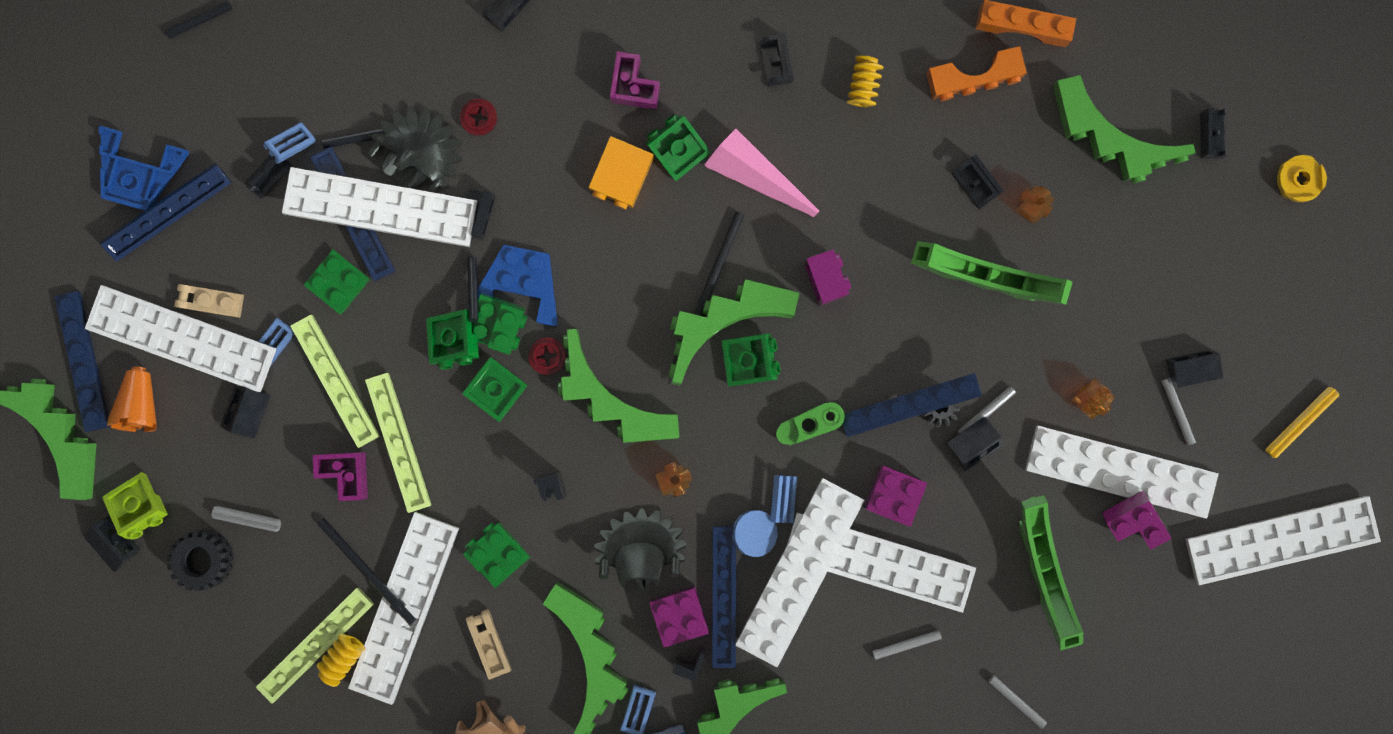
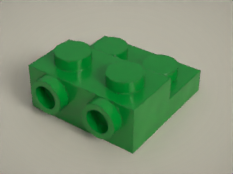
[645,114,711,181]
[471,293,528,355]
[426,309,479,369]
[722,334,781,387]
[463,522,531,588]

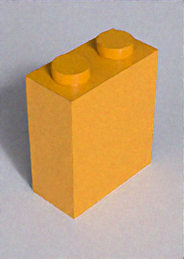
[589,136,654,210]

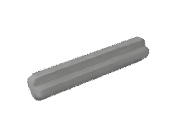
[211,506,281,532]

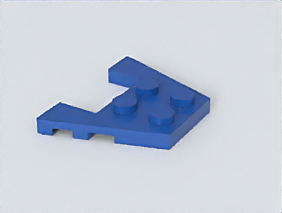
[99,126,189,211]
[468,245,558,327]

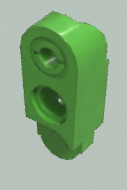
[776,402,845,446]

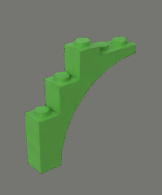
[1053,75,1196,184]
[911,241,1073,305]
[668,279,799,386]
[558,329,680,443]
[0,379,97,500]
[1019,495,1083,651]
[543,582,629,734]
[697,678,787,734]

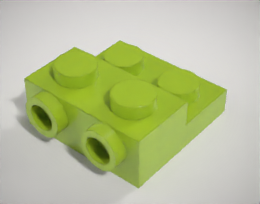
[102,472,168,539]

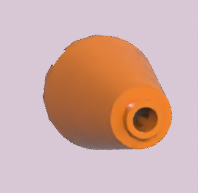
[107,367,157,432]

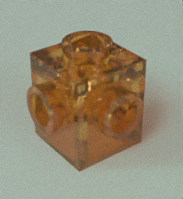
[1015,185,1054,224]
[1072,377,1115,420]
[655,462,693,497]

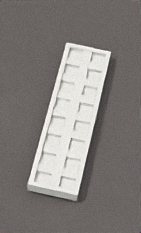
[282,167,478,247]
[85,285,277,392]
[1025,426,1219,519]
[735,478,864,667]
[1185,496,1381,585]
[348,512,459,705]
[787,513,976,613]

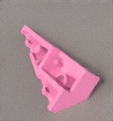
[704,129,819,218]

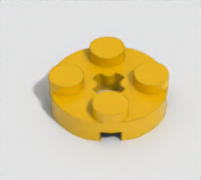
[1277,155,1327,202]

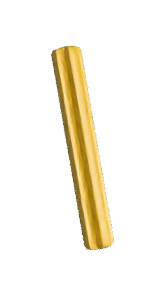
[1266,387,1339,458]

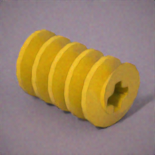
[847,55,884,107]
[317,633,366,687]

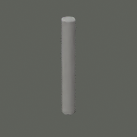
[1161,378,1196,446]
[957,386,1016,434]
[872,630,942,660]
[988,675,1047,729]

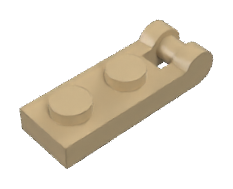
[174,284,244,318]
[466,609,512,680]

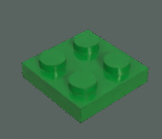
[304,249,370,315]
[462,357,528,422]

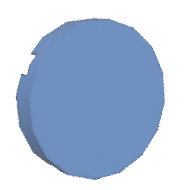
[732,510,778,557]

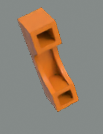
[975,0,1076,47]
[926,46,1027,101]

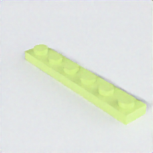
[291,315,380,448]
[365,373,432,513]
[256,587,374,704]

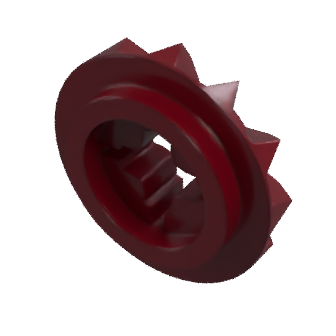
[460,98,497,136]
[528,338,566,375]

